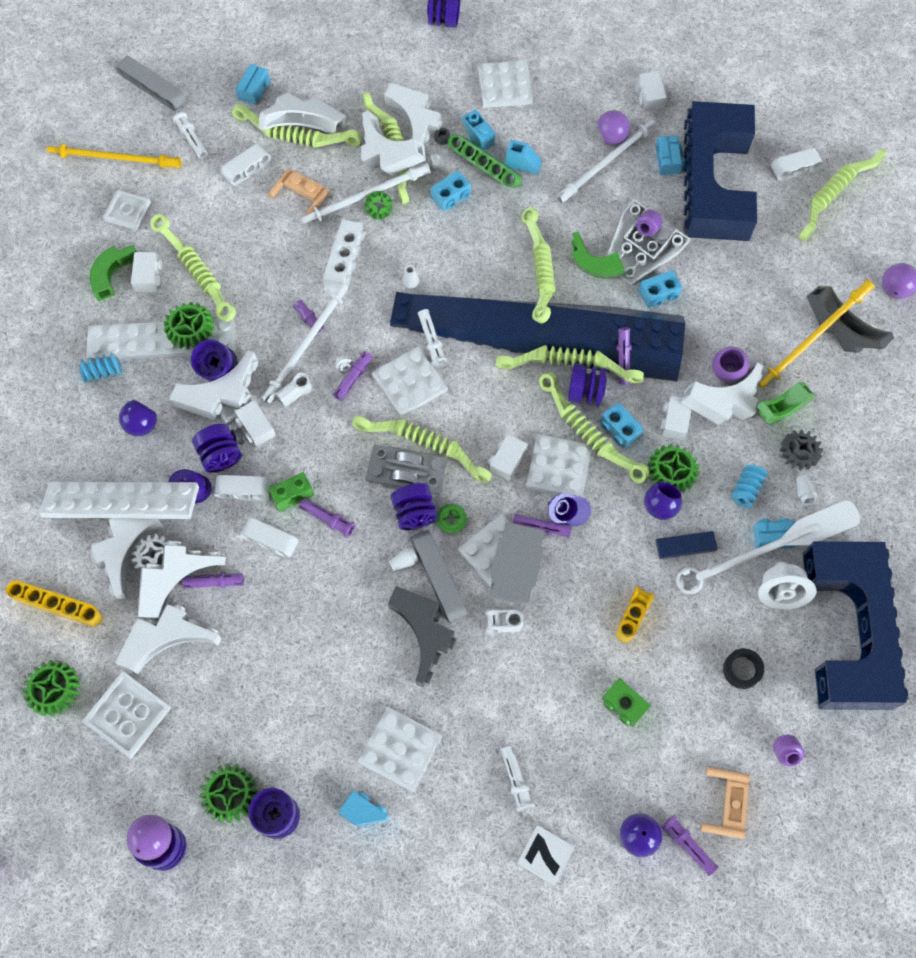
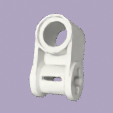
[485,610,524,633]

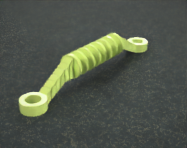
[362,92,409,204]
[232,104,362,148]
[798,148,887,242]
[521,207,556,324]
[150,214,236,322]
[495,345,644,383]
[539,372,650,483]
[351,416,492,483]

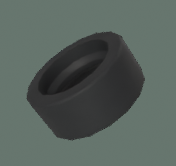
[723,648,765,689]

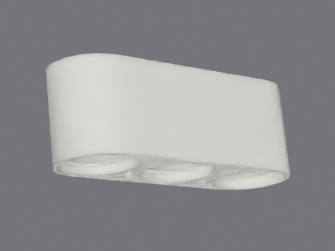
[221,144,271,186]
[770,148,823,181]
[214,475,272,501]
[239,518,299,558]

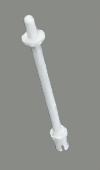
[555,120,655,204]
[301,162,431,224]
[260,284,348,405]

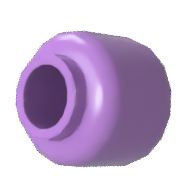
[636,210,663,236]
[773,734,804,766]

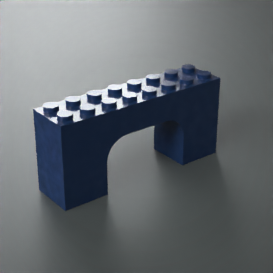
[683,101,757,241]
[802,541,908,710]

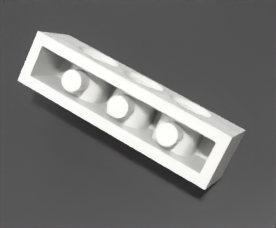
[323,219,366,291]

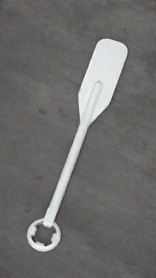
[676,500,861,595]

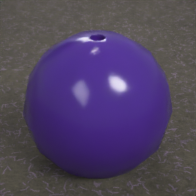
[119,400,157,436]
[644,482,683,520]
[620,813,662,857]

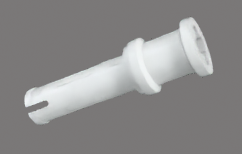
[173,112,208,159]
[418,309,447,366]
[500,746,535,812]

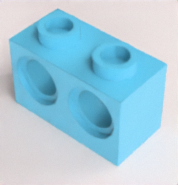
[431,170,471,211]
[638,270,682,308]
[600,402,644,448]

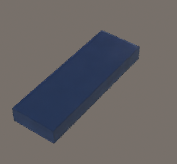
[655,531,718,559]

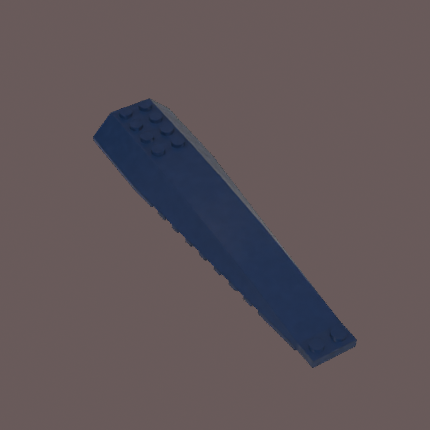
[390,292,685,382]

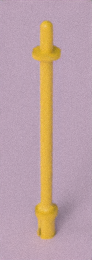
[46,143,182,169]
[759,279,875,388]

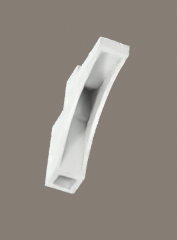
[384,83,443,145]
[258,92,346,134]
[361,111,426,176]
[169,350,258,420]
[681,362,763,425]
[90,518,164,601]
[137,541,226,618]
[115,604,221,674]

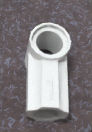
[275,373,312,407]

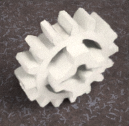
[132,534,169,571]

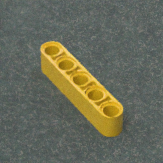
[6,580,103,627]

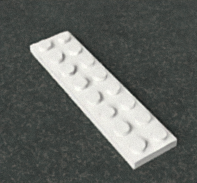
[86,318,235,361]
[39,482,199,519]

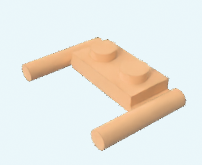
[268,169,330,215]
[700,767,750,839]

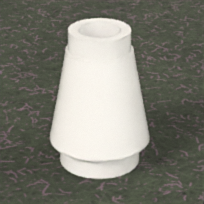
[402,265,419,289]
[796,475,817,505]
[389,547,419,571]

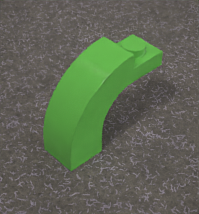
[571,231,626,279]
[89,245,137,301]
[757,382,816,425]

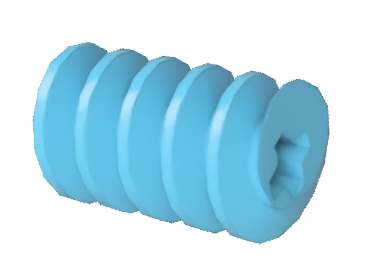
[80,352,122,383]
[731,465,768,508]

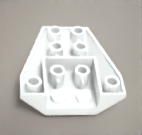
[607,199,691,286]

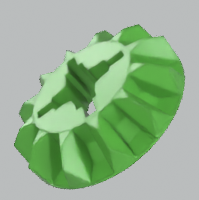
[365,191,393,220]
[436,504,467,534]

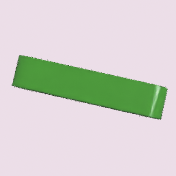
[448,134,522,188]

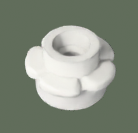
[428,153,441,170]
[335,356,353,373]

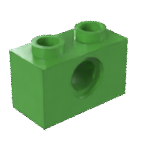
[268,472,314,512]
[601,677,651,727]

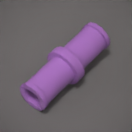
[293,299,324,333]

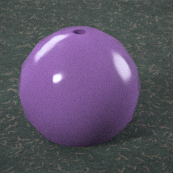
[597,110,630,145]
[882,263,916,299]
[712,346,750,383]
[126,815,172,860]

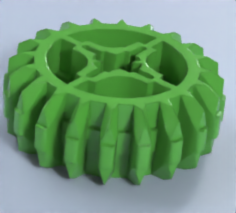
[163,301,214,350]
[647,444,699,493]
[22,660,81,716]
[200,764,258,823]

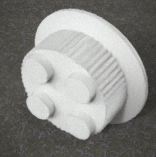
[758,562,816,609]

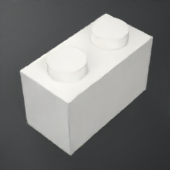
[635,71,667,111]
[131,252,162,292]
[660,395,691,440]
[235,400,276,447]
[488,434,528,482]

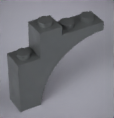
[806,286,894,353]
[388,586,457,687]

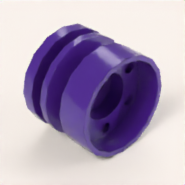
[427,0,460,28]
[191,339,238,381]
[568,363,607,407]
[192,424,242,473]
[390,483,438,530]
[249,788,300,839]
[133,822,187,871]

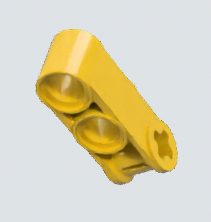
[616,585,655,643]

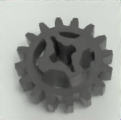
[779,429,823,471]

